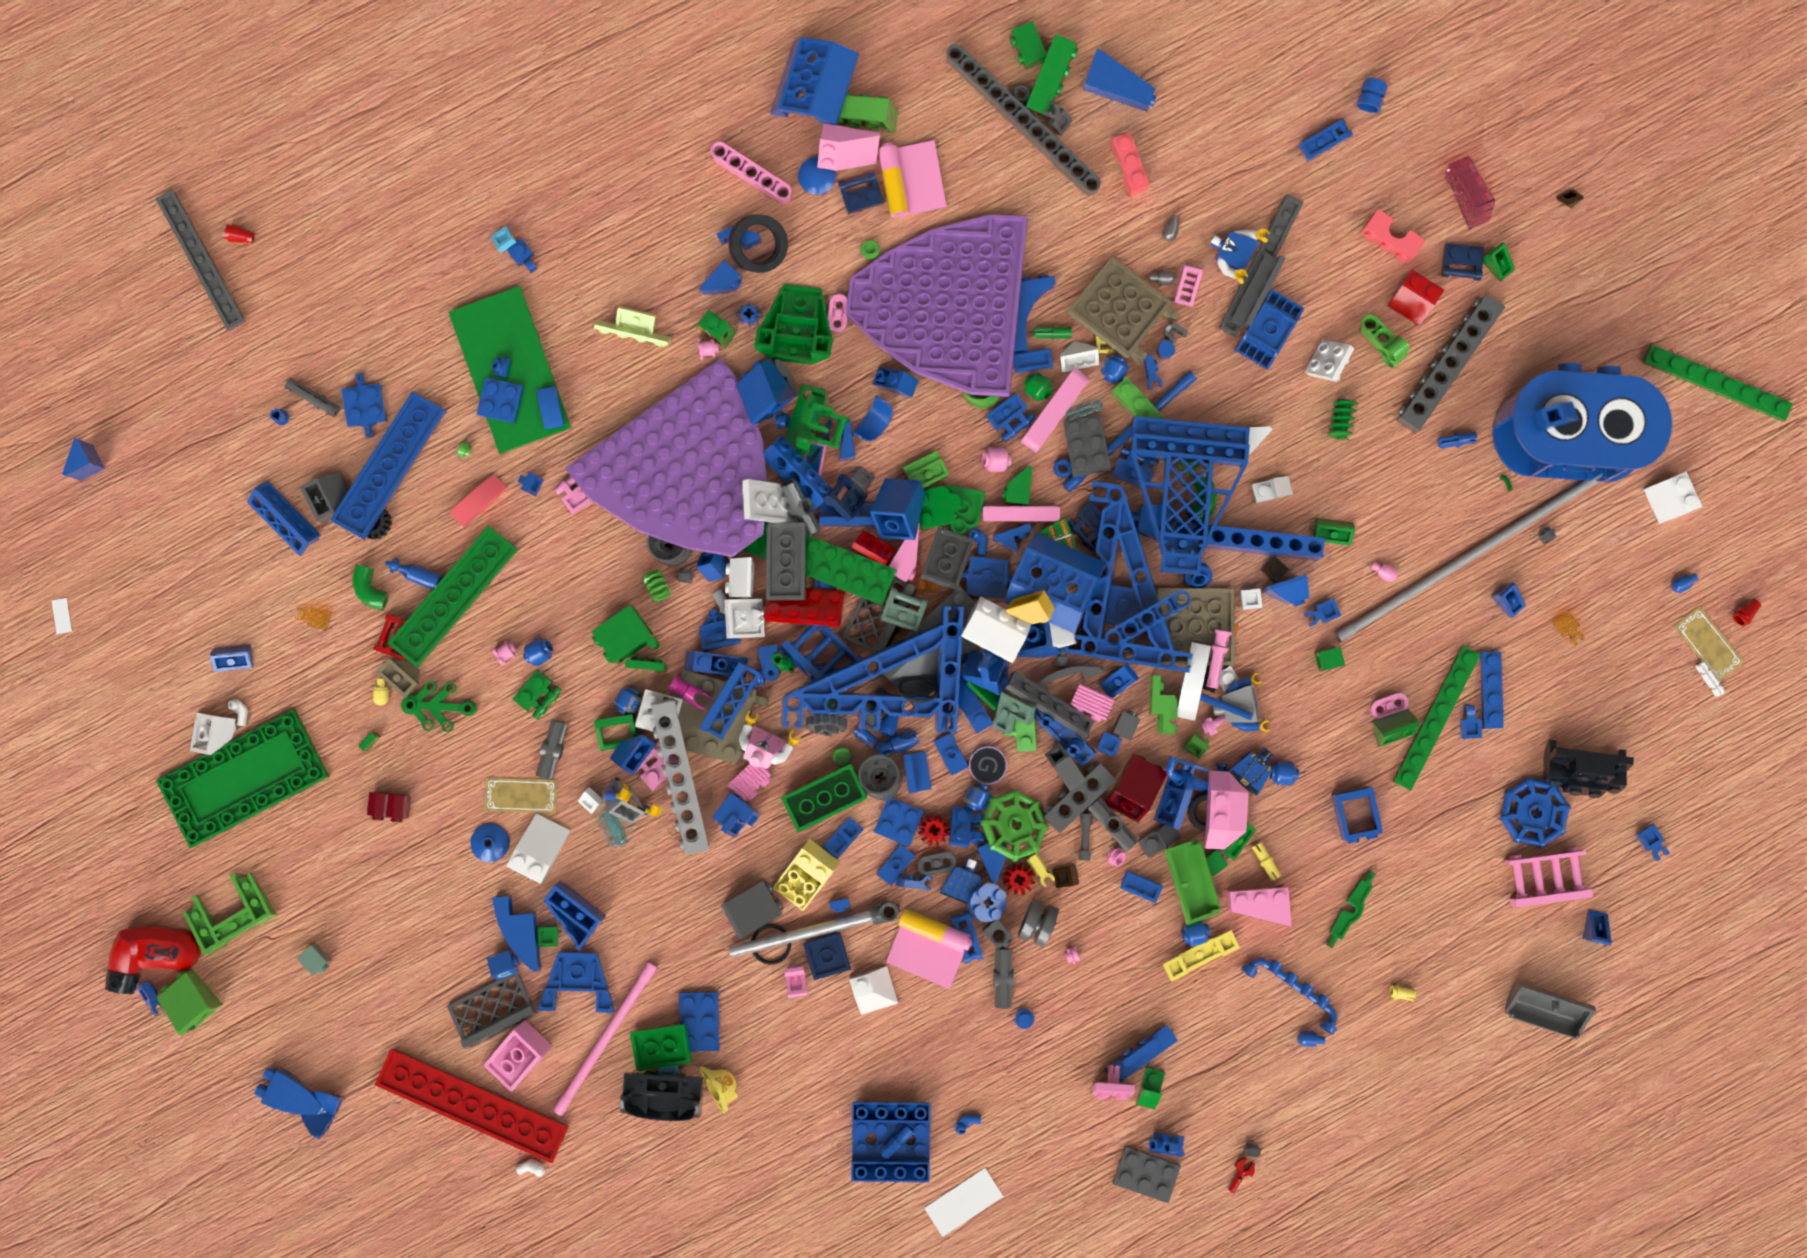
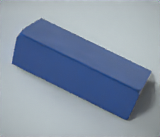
[210,645,253,672]

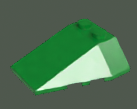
[754,284,833,365]

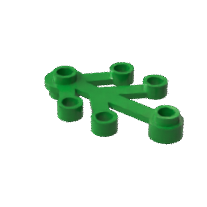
[401,681,477,732]

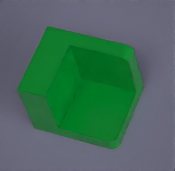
[1314,647,1345,672]

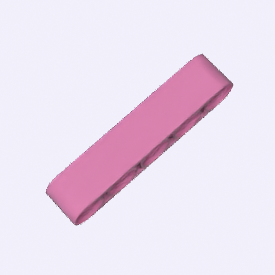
[711,142,792,204]
[1021,368,1090,453]

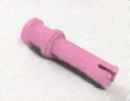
[1206,629,1232,689]

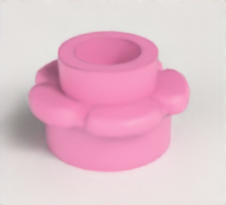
[1108,848,1125,866]
[1064,946,1081,965]

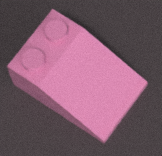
[818,123,880,170]
[484,1020,553,1092]

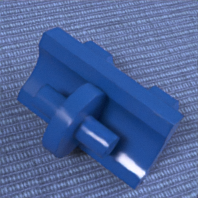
[1149,1132,1184,1157]

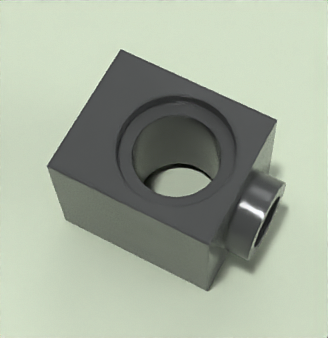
[1112,709,1141,740]
[982,919,1013,949]

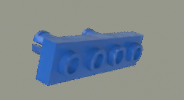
[1035,708,1097,767]

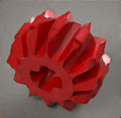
[918,814,950,846]
[1003,863,1035,896]

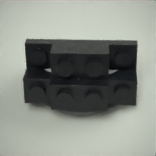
[1543,740,1634,798]
[620,1071,703,1121]

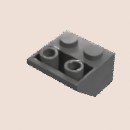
[300,472,349,523]

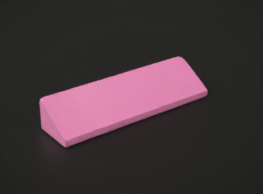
[982,506,1060,521]

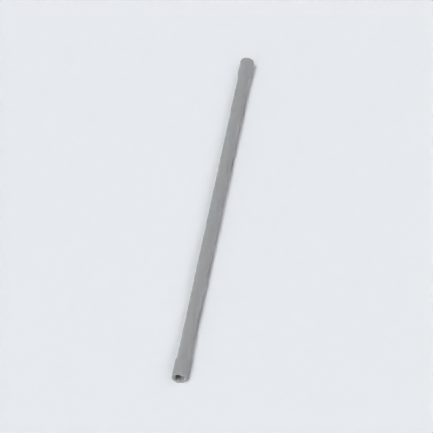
[1335,473,1603,642]

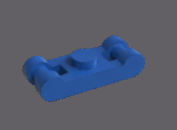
[951,910,984,964]

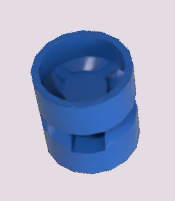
[1356,78,1388,113]

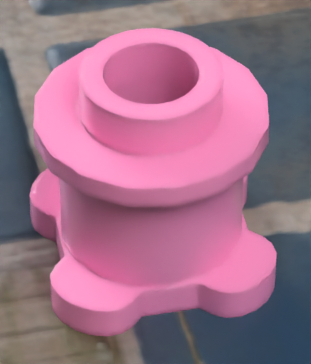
[697,338,718,360]
[492,641,517,665]

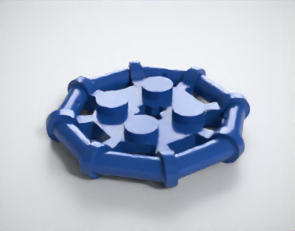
[1499,776,1571,849]

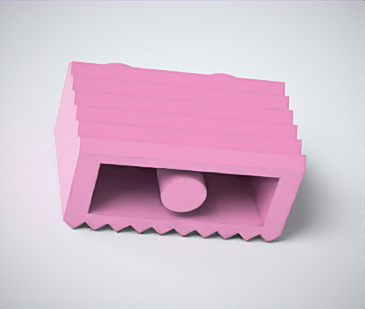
[1069,683,1115,722]
[728,764,772,802]

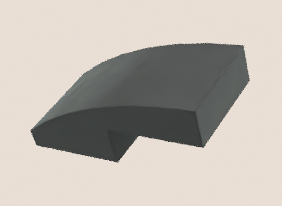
[775,359,799,397]

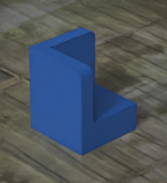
[696,552,728,582]

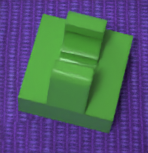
[1183,732,1210,759]

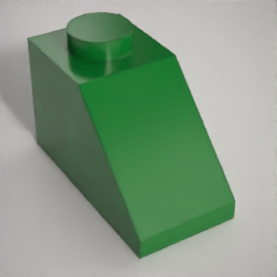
[1002,466,1033,506]

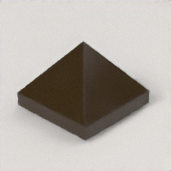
[1557,189,1584,208]

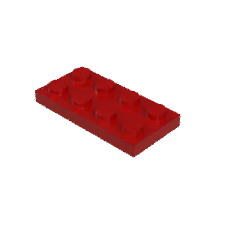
[764,588,846,627]

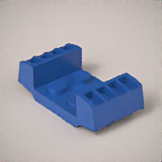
[1234,289,1305,370]

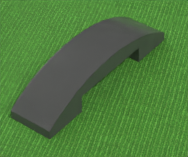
[1037,666,1103,691]

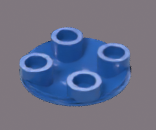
[798,157,836,195]

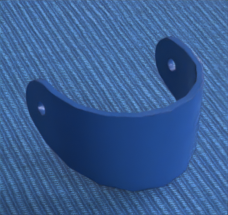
[852,395,893,442]

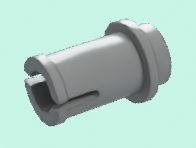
[712,589,728,615]

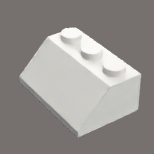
[961,597,1031,663]

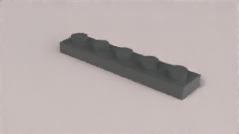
[1005,671,1094,738]

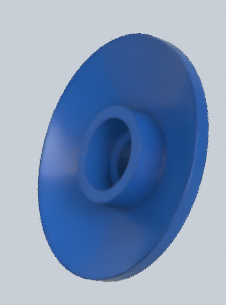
[471,823,509,862]

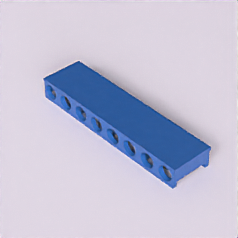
[1168,521,1325,561]

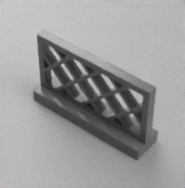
[842,578,918,653]
[447,973,538,1049]

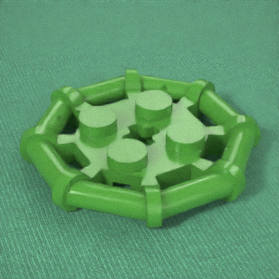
[980,789,1048,862]

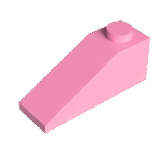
[889,523,920,583]

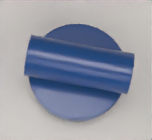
[492,356,511,378]

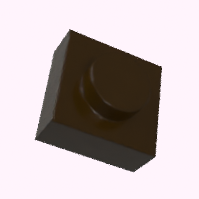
[1261,556,1289,583]

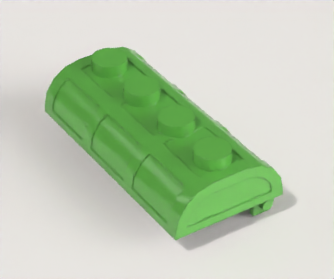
[1164,839,1222,925]

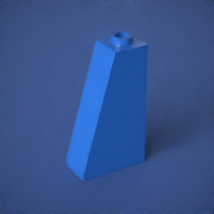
[1083,49,1157,112]

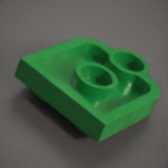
[947,485,985,535]
[919,486,962,531]

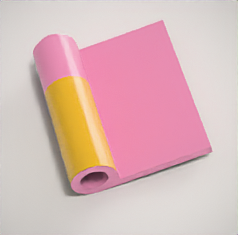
[878,140,947,217]
[886,908,973,989]

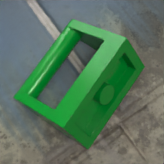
[594,714,638,751]

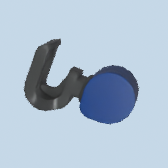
[1157,323,1187,360]

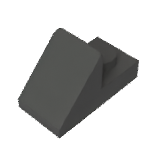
[1138,824,1180,858]

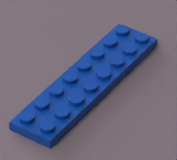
[330,392,446,540]

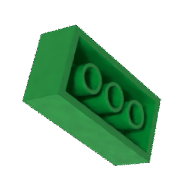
[781,764,868,832]

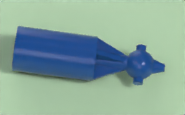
[385,558,443,590]

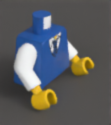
[1210,228,1270,284]

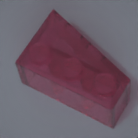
[1445,156,1495,229]

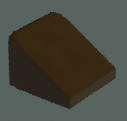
[1053,865,1079,888]

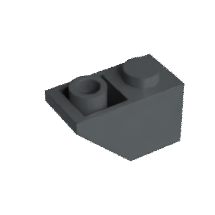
[1045,743,1086,791]

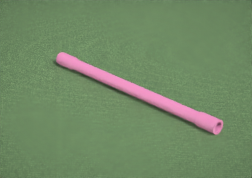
[553,961,658,1116]

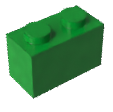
[1009,21,1047,70]

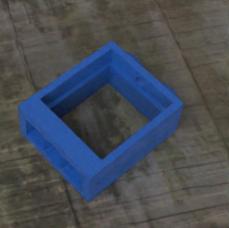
[1331,787,1383,844]

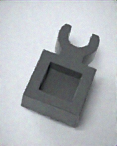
[1044,102,1073,136]

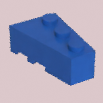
[543,881,606,951]

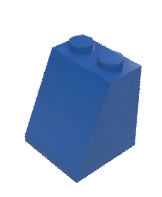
[736,359,797,425]
[870,478,925,540]

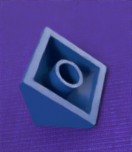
[62,438,105,481]

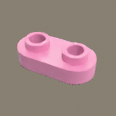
[828,294,848,333]
[1370,693,1409,719]

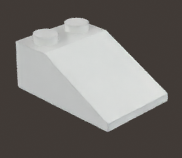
[506,813,571,884]

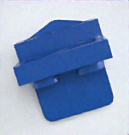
[961,648,1009,695]

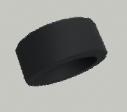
[1187,794,1208,830]

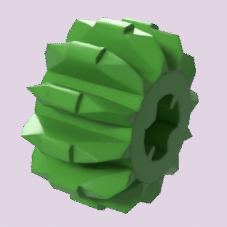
[643,569,671,603]

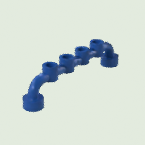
[1241,958,1337,1035]

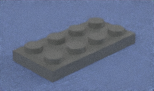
[766,522,806,601]

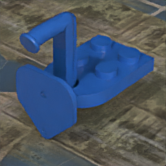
[1154,756,1228,830]

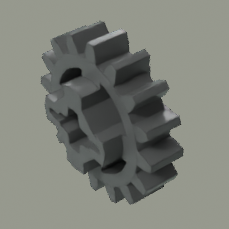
[806,714,847,736]

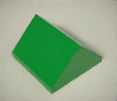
[1372,709,1420,747]

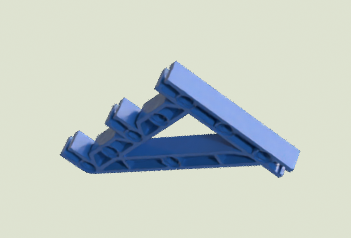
[1064,481,1193,673]
[781,605,964,733]

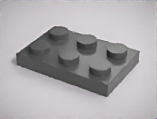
[1063,414,1111,477]
[921,527,975,591]
[1112,1146,1181,1203]

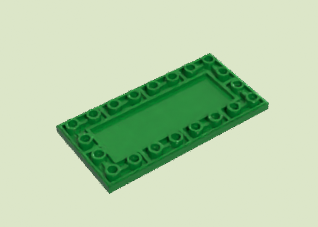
[448,286,572,455]
[156,709,330,849]

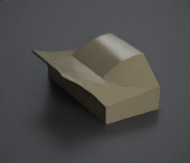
[376,658,421,698]

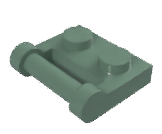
[880,588,928,633]

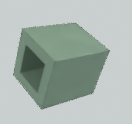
[297,943,332,976]

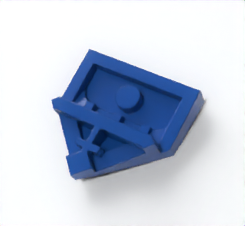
[699,608,741,652]

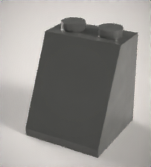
[721,880,784,940]

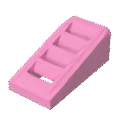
[1174,265,1203,307]

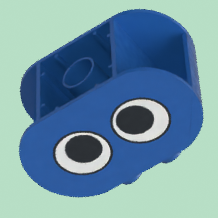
[1492,363,1672,482]

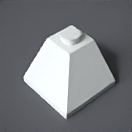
[190,713,236,755]
[849,966,898,1015]

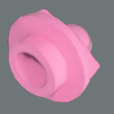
[1201,715,1226,736]

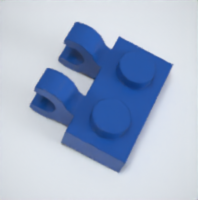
[949,806,984,848]

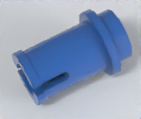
[270,408,289,425]
[853,727,878,748]

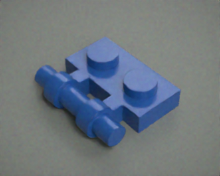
[986,393,1035,442]
[1112,446,1159,490]

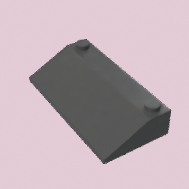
[876,586,980,705]

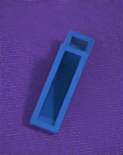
[492,895,541,972]

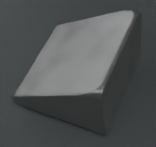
[850,466,875,493]

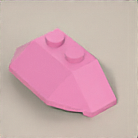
[1205,771,1248,849]

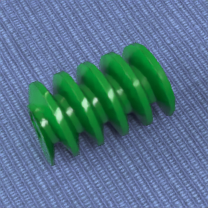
[1328,399,1358,441]

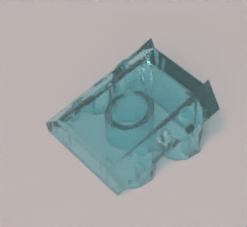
[596,810,629,849]

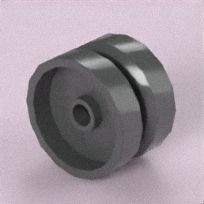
[1018,898,1059,948]

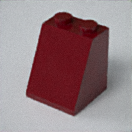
[1105,754,1167,823]

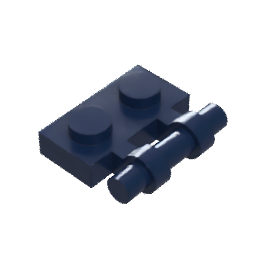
[1068,501,1114,551]

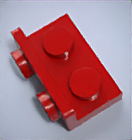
[852,530,896,565]

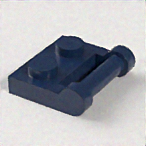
[838,170,884,215]
[1442,243,1484,281]
[824,474,867,522]

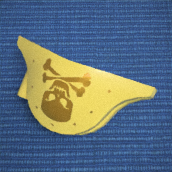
[698,1066,737,1114]

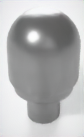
[1162,215,1179,242]
[1149,270,1176,286]

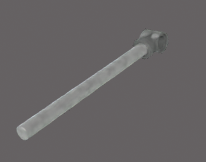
[729,901,898,958]

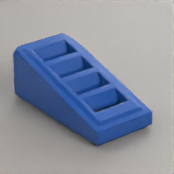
[839,420,855,462]

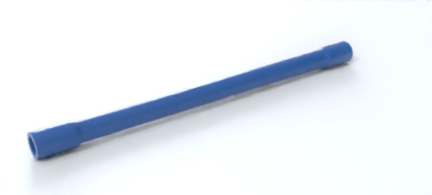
[1062,371,1197,493]

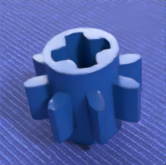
[738,302,762,328]

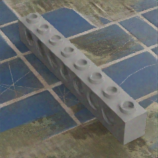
[648,698,709,855]

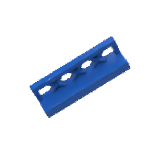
[247,481,321,556]
[700,662,762,740]

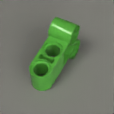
[1360,314,1410,368]

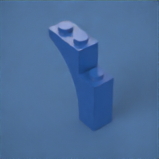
[1014,275,1055,354]

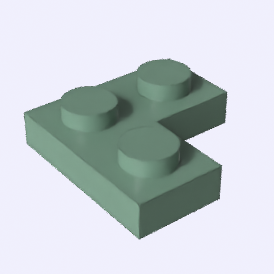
[993,691,1036,735]

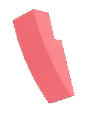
[449,474,507,528]

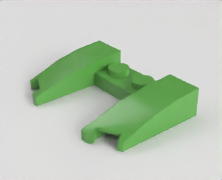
[183,873,277,955]

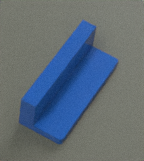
[819,503,875,527]

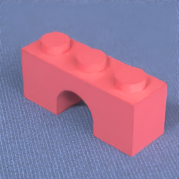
[1110,132,1150,197]
[1362,209,1426,264]

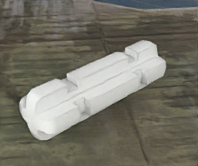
[1696,661,1725,696]

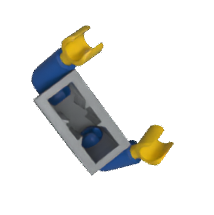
[1213,673,1270,732]
[603,778,662,824]

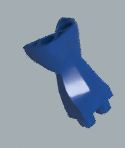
[254,1067,343,1139]

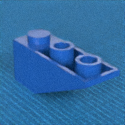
[684,651,748,677]

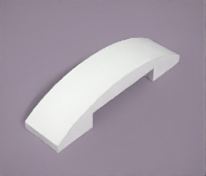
[1178,642,1211,721]

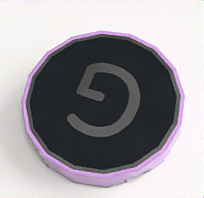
[969,746,1007,784]

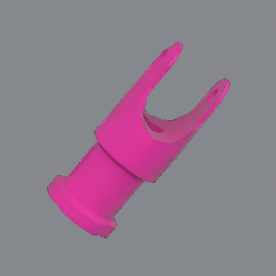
[668,675,713,711]

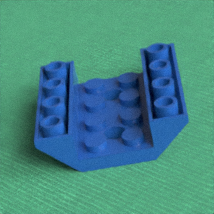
[770,37,859,125]
[1004,533,1107,634]
[851,1102,930,1182]

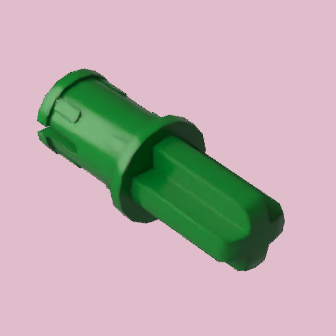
[1033,325,1072,341]
[771,653,797,674]

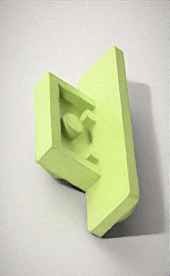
[594,306,672,347]

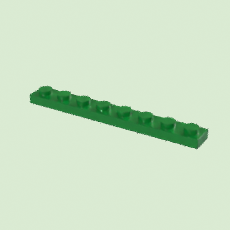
[1642,345,1793,422]
[1392,646,1480,791]

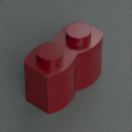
[367,792,411,822]

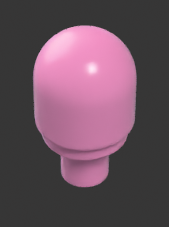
[1371,562,1398,582]

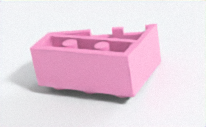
[1226,886,1292,927]

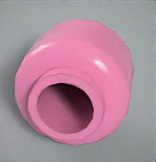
[982,447,1011,472]

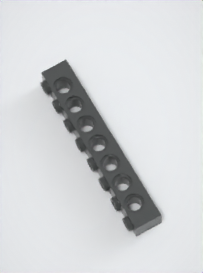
[1396,294,1505,433]

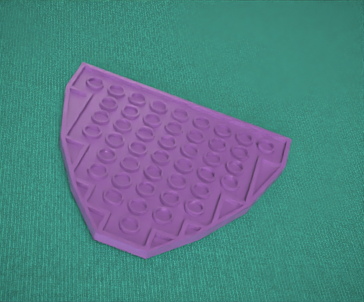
[846,215,1028,397]
[566,358,766,557]

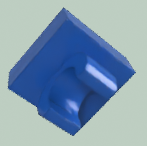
[517,472,544,497]

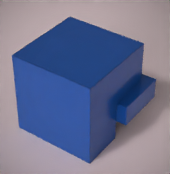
[712,793,761,838]

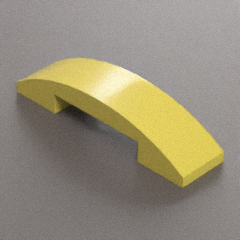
[1162,930,1240,982]

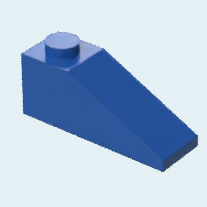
[958,676,994,734]

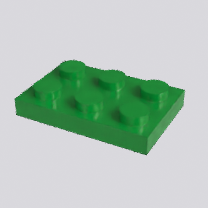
[630,1023,693,1071]

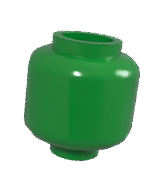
[1024,373,1053,401]

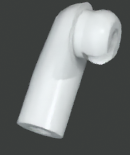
[228,699,248,726]
[515,1159,545,1177]

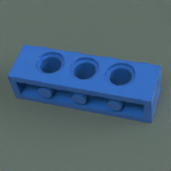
[762,435,832,511]

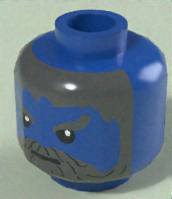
[614,686,643,715]
[963,782,992,812]

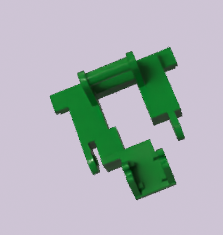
[785,384,849,458]

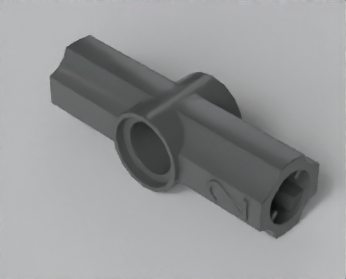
[780,478,821,535]
[536,720,568,780]
[1088,797,1139,852]
[993,948,1014,1009]

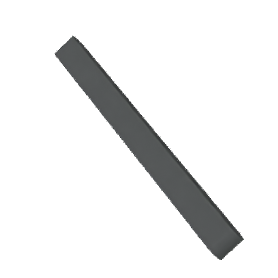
[947,44,1101,196]

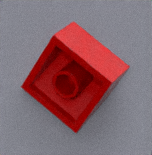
[1387,269,1445,326]

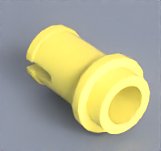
[1389,984,1416,1001]

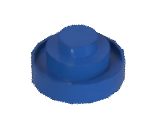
[1184,562,1213,588]

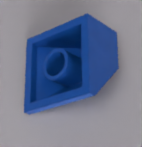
[1262,574,1309,607]
[1017,622,1061,658]

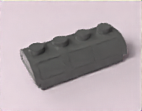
[1505,981,1596,1039]

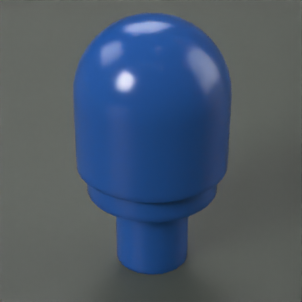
[1671,573,1699,593]
[1297,1031,1325,1047]

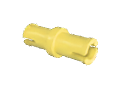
[1251,842,1282,881]

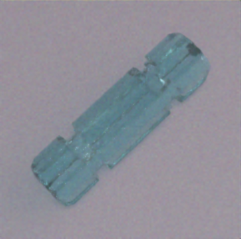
[1066,400,1103,421]

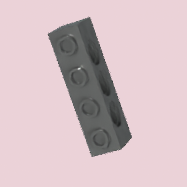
[1043,763,1116,833]

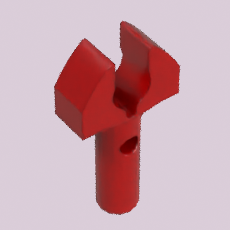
[1228,1157,1255,1193]

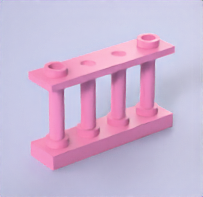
[1504,847,1593,907]

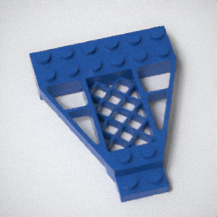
[1130,416,1250,575]

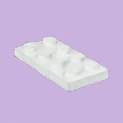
[743,479,799,523]

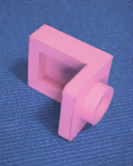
[784,965,808,998]

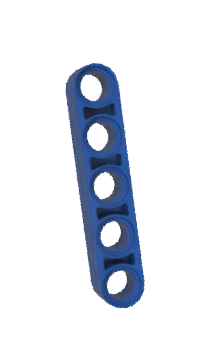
[1105,590,1192,647]

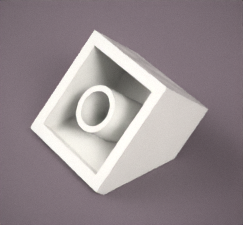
[1643,472,1702,524]
[725,557,754,599]

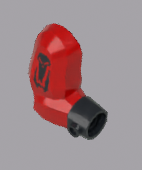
[105,925,201,994]

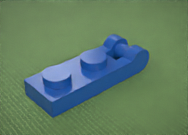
[1298,119,1353,162]

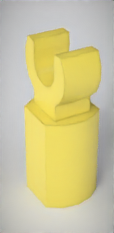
[1026,853,1055,887]

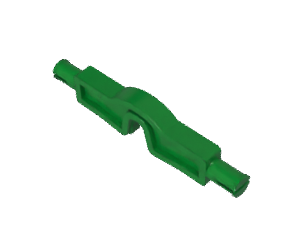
[1326,870,1376,949]

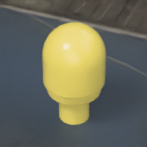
[373,679,389,706]

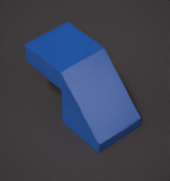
[716,225,762,250]

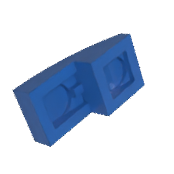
[536,386,564,430]
[822,817,864,859]

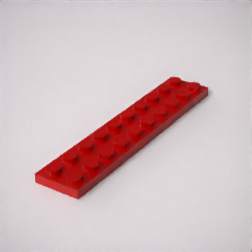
[375,1048,569,1163]

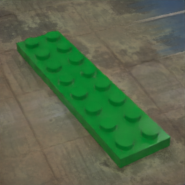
[742,522,897,606]
[388,526,519,668]

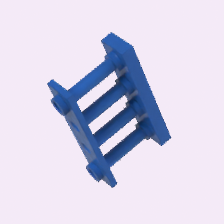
[779,625,869,702]

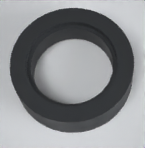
[728,214,788,273]

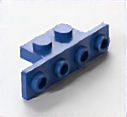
[1104,1025,1178,1083]

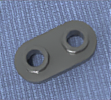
[918,852,956,875]

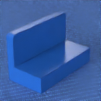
[903,752,932,793]

